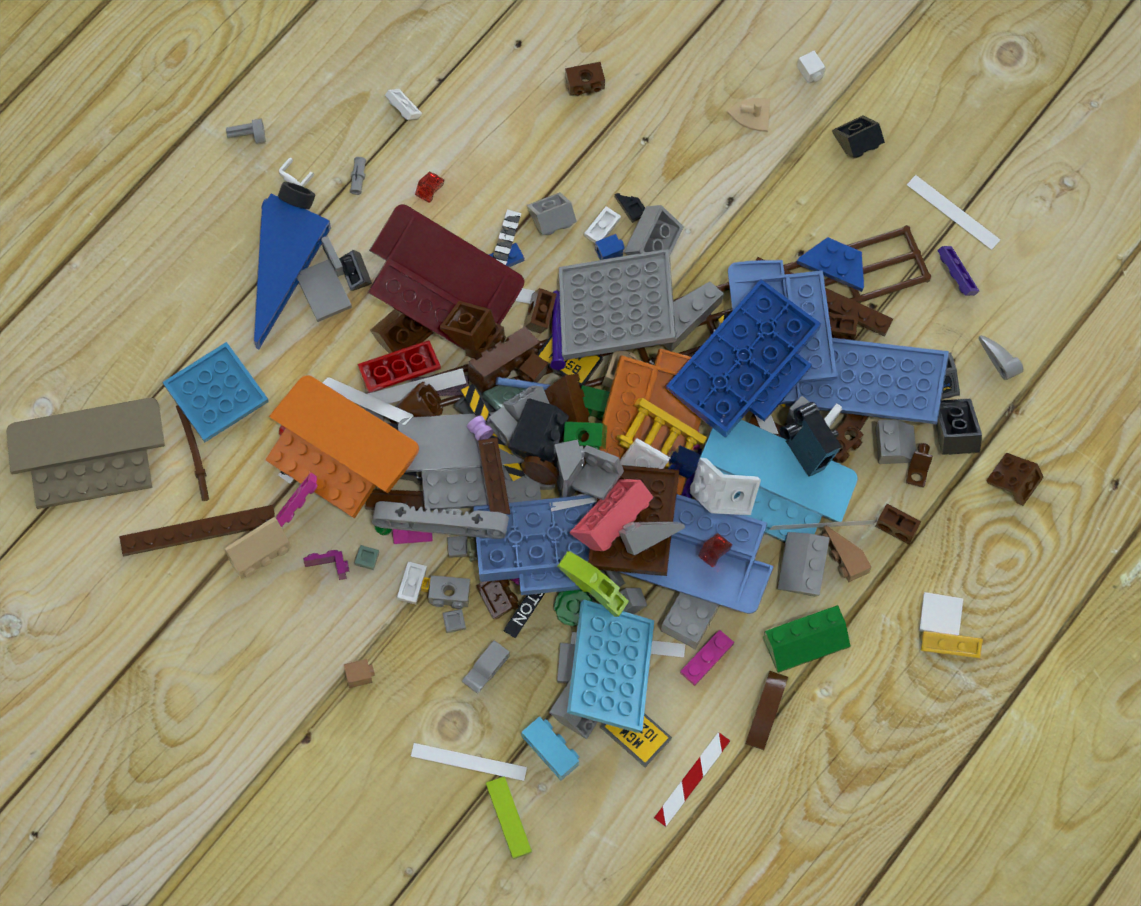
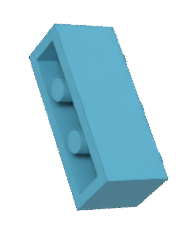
[521,716,580,781]

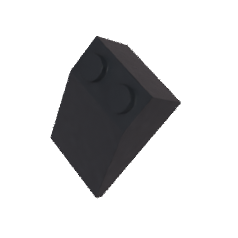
[936,399,982,455]

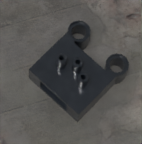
[780,402,842,477]

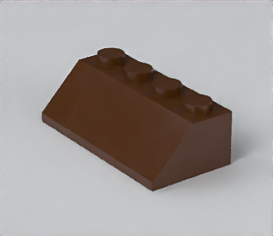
[370,309,434,353]

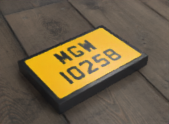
[537,335,603,388]

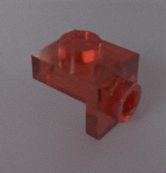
[415,171,445,203]
[699,533,732,567]

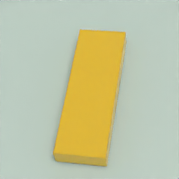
[921,631,983,658]

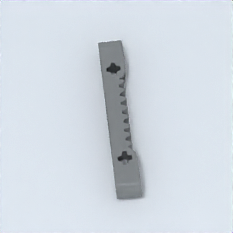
[372,501,509,539]

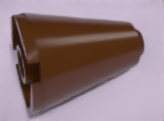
[389,382,443,424]

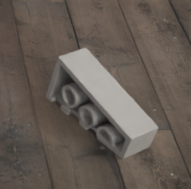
[663,282,724,352]

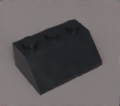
[508,398,569,463]

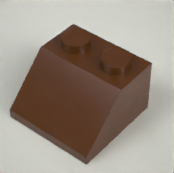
[440,301,496,351]

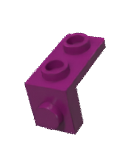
[303,550,350,580]

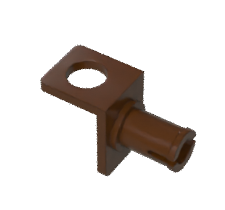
[906,443,933,488]

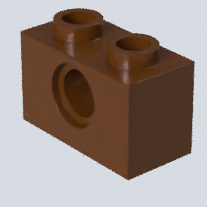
[565,62,605,96]
[524,288,557,334]

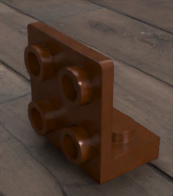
[986,453,1044,506]

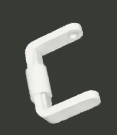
[279,158,314,187]

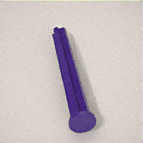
[550,290,566,370]

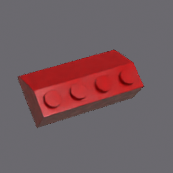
[357,340,441,393]

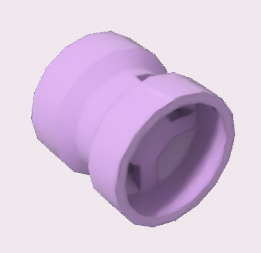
[467,416,494,441]

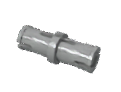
[350,157,366,195]

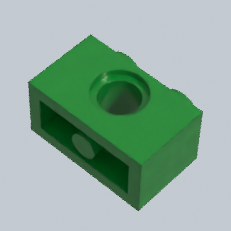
[564,422,607,450]

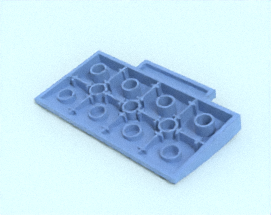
[474,495,596,595]

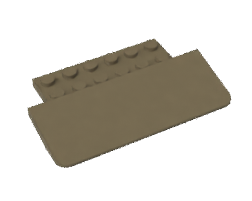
[6,398,165,509]

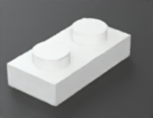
[385,89,422,120]
[584,207,621,243]
[397,562,427,605]

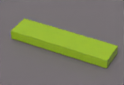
[486,776,532,859]

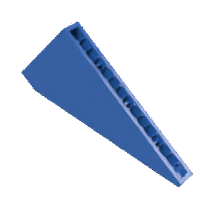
[254,193,331,349]

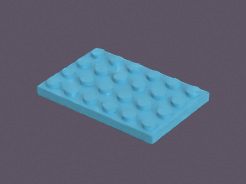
[567,600,654,733]

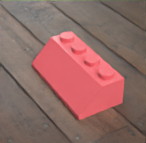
[569,479,653,551]

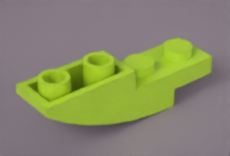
[557,551,629,617]

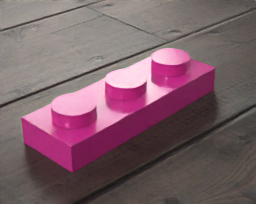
[276,472,317,527]
[680,630,734,686]

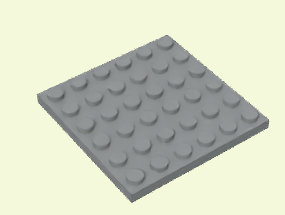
[559,249,676,360]

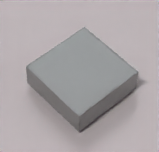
[443,609,466,633]

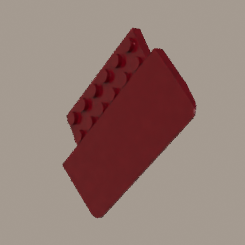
[368,204,525,351]

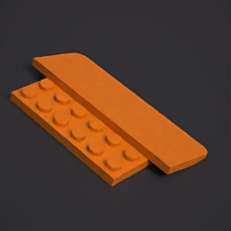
[600,349,701,495]
[266,375,419,518]

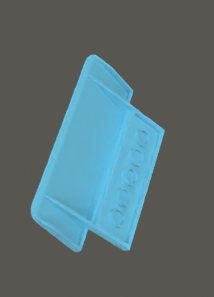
[700,420,858,543]

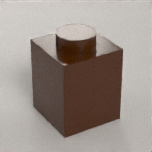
[519,352,548,383]

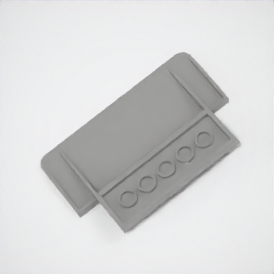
[398,412,554,511]

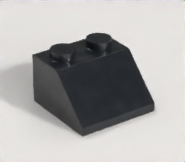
[832,115,885,158]

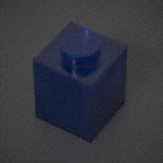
[668,445,700,479]

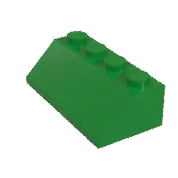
[763,605,851,673]

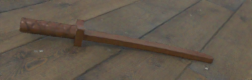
[176,405,209,501]

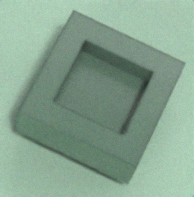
[355,545,380,570]

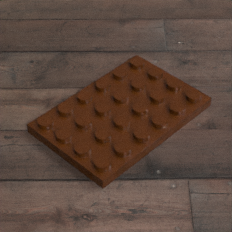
[588,465,679,576]

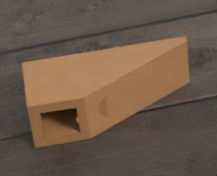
[821,525,872,582]

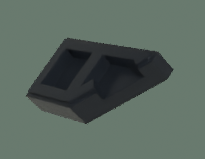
[614,193,645,223]

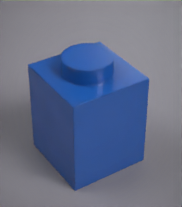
[595,234,625,260]

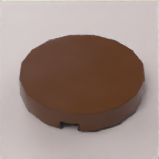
[521,456,559,485]

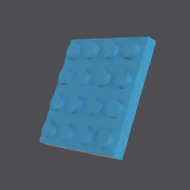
[163,342,269,443]

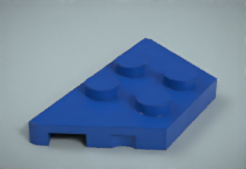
[796,237,864,292]

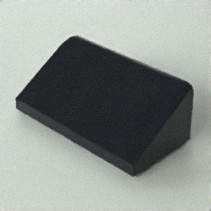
[339,250,372,291]

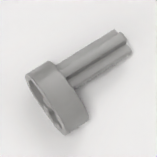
[226,118,266,144]

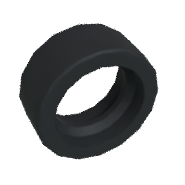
[278,182,316,209]

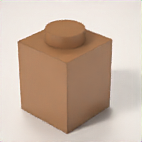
[344,659,375,688]

